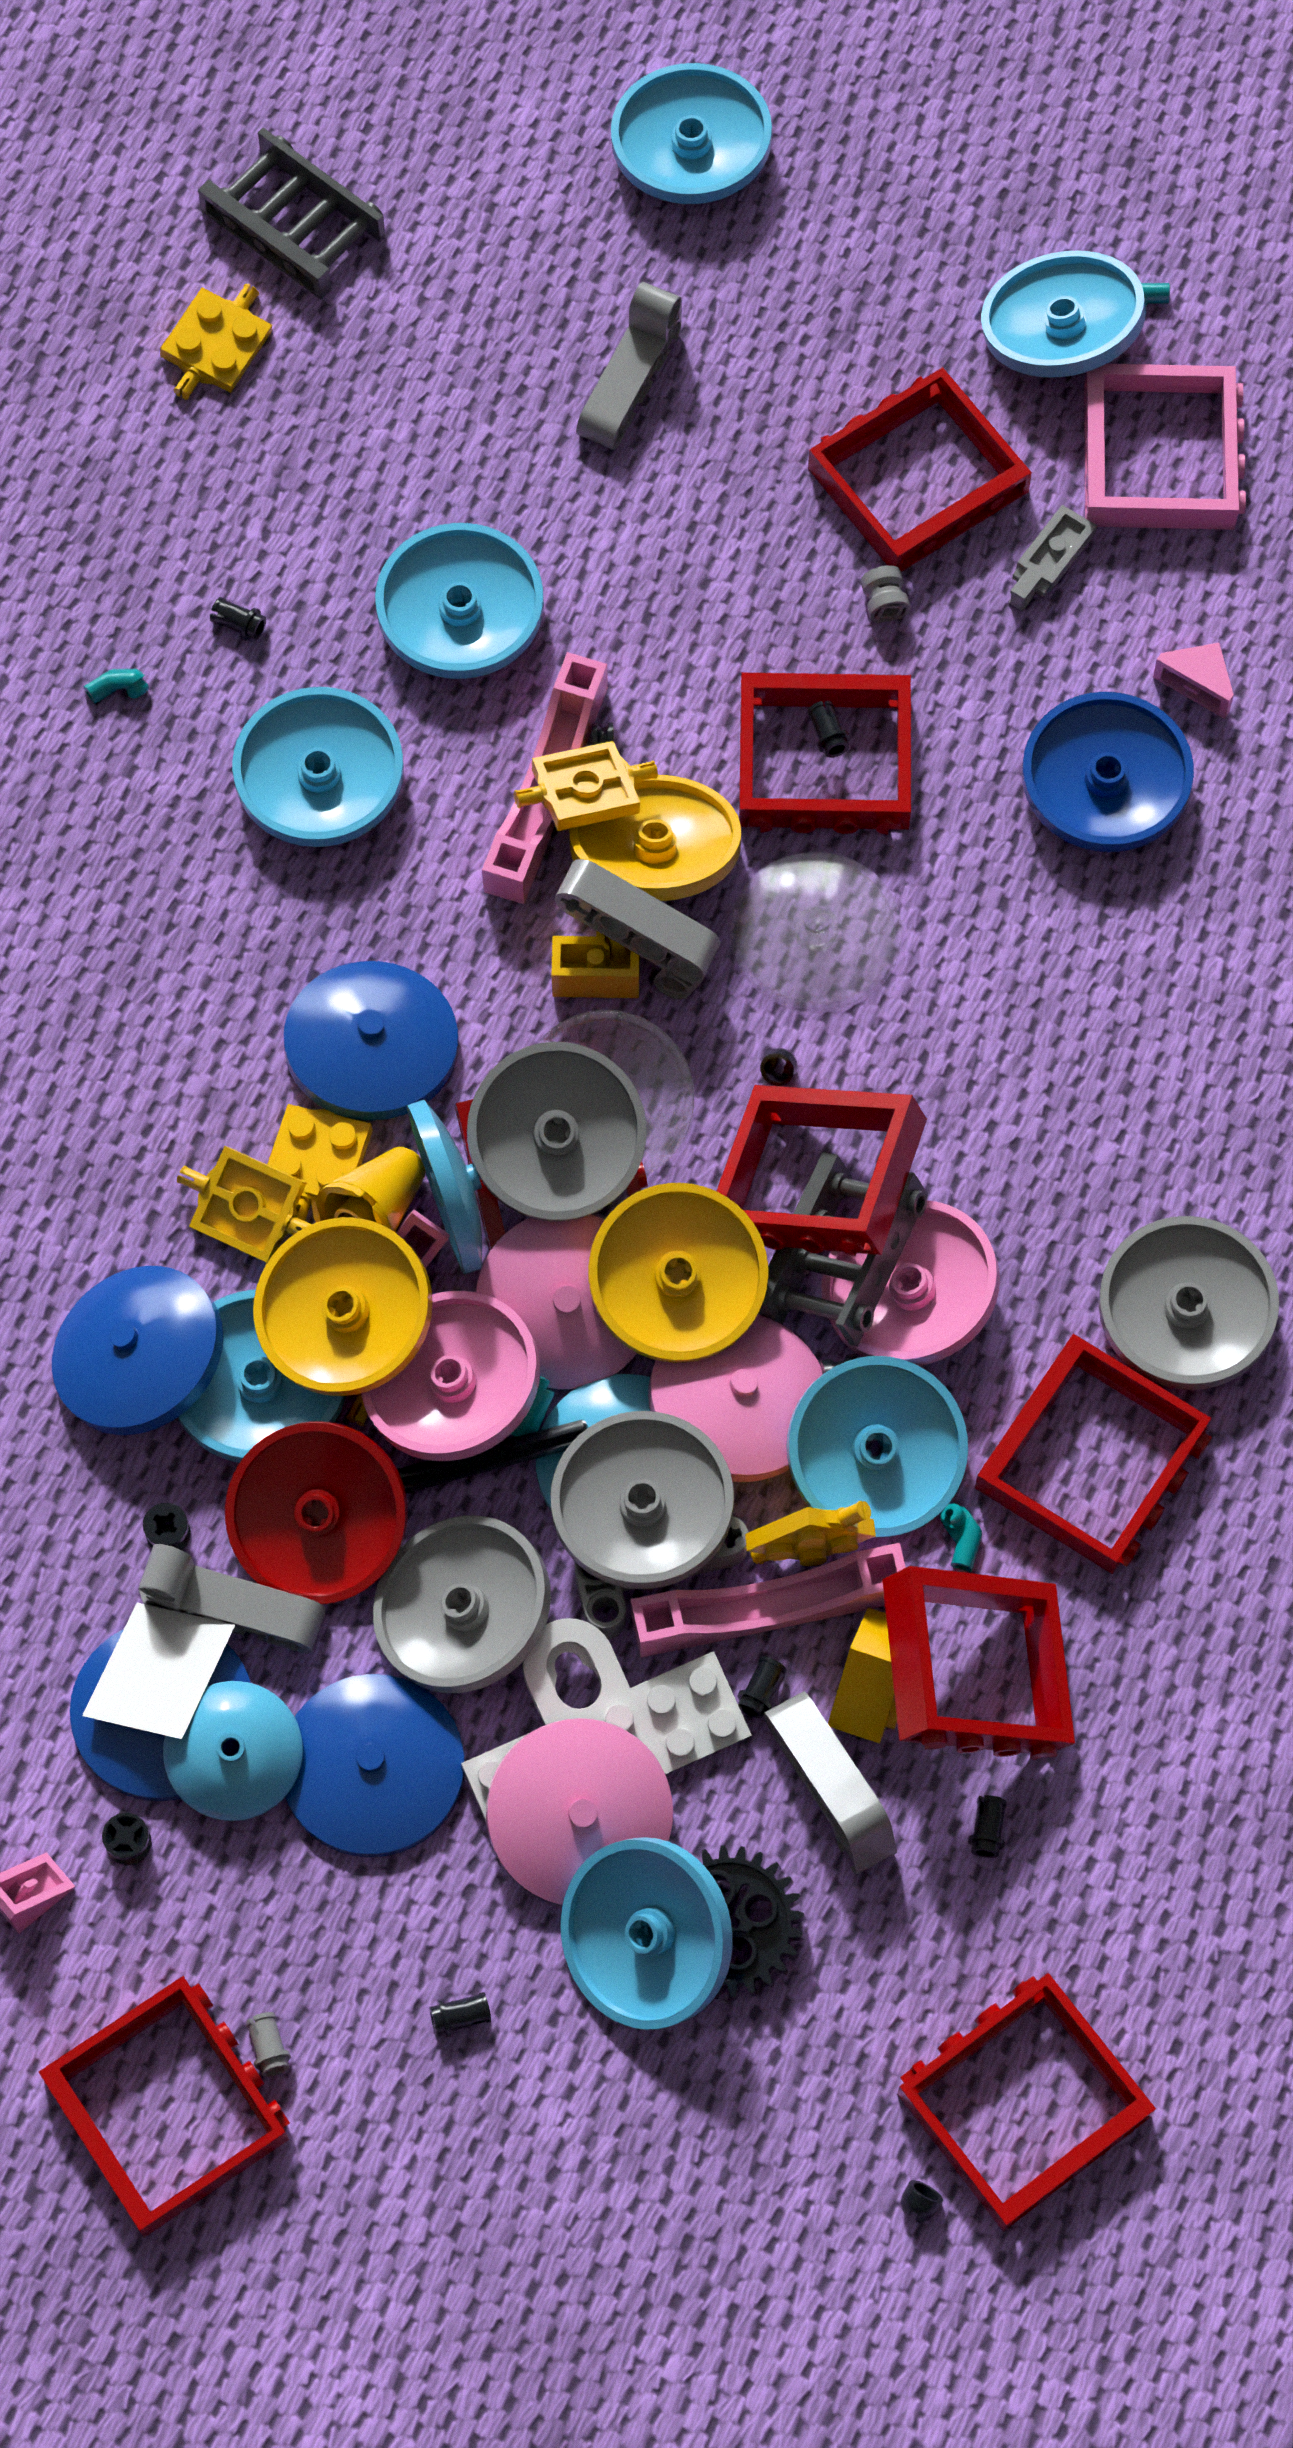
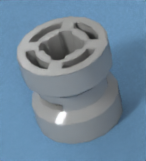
[860,565,911,623]

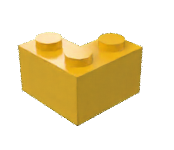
[551,931,640,998]
[828,1607,897,1744]

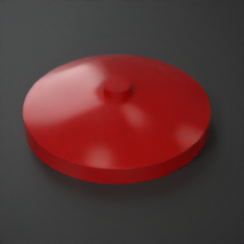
[225,1421,408,1604]

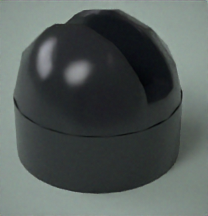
[760,1048,797,1086]
[900,2180,943,2223]

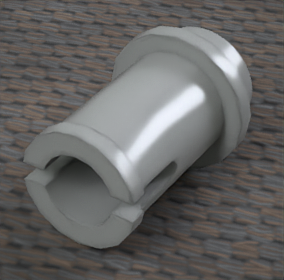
[246,2012,291,2077]

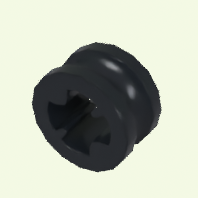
[592,723,614,745]

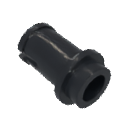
[210,597,266,640]
[807,701,850,758]
[737,1656,787,1718]
[968,1795,1007,1858]
[429,1992,491,2037]

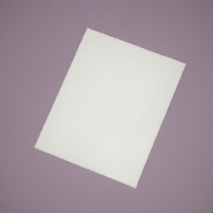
[82,1603,235,1739]

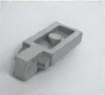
[1008,505,1097,612]

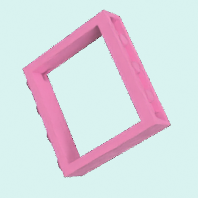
[1084,364,1246,530]

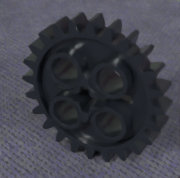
[702,1845,806,2000]

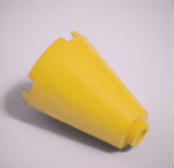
[312,1147,426,1233]

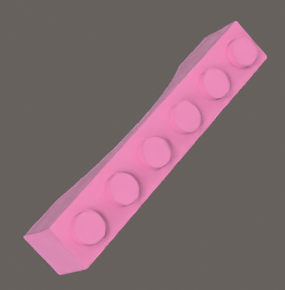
[482,652,608,904]
[631,1543,906,1658]

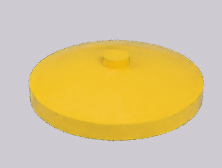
[569,775,741,901]
[588,1183,768,1363]
[253,1217,433,1396]

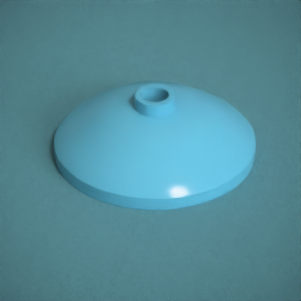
[163,1681,303,1821]

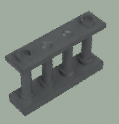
[198,128,385,300]
[759,1152,928,1347]

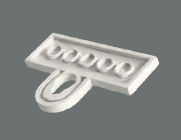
[461,1618,752,1824]

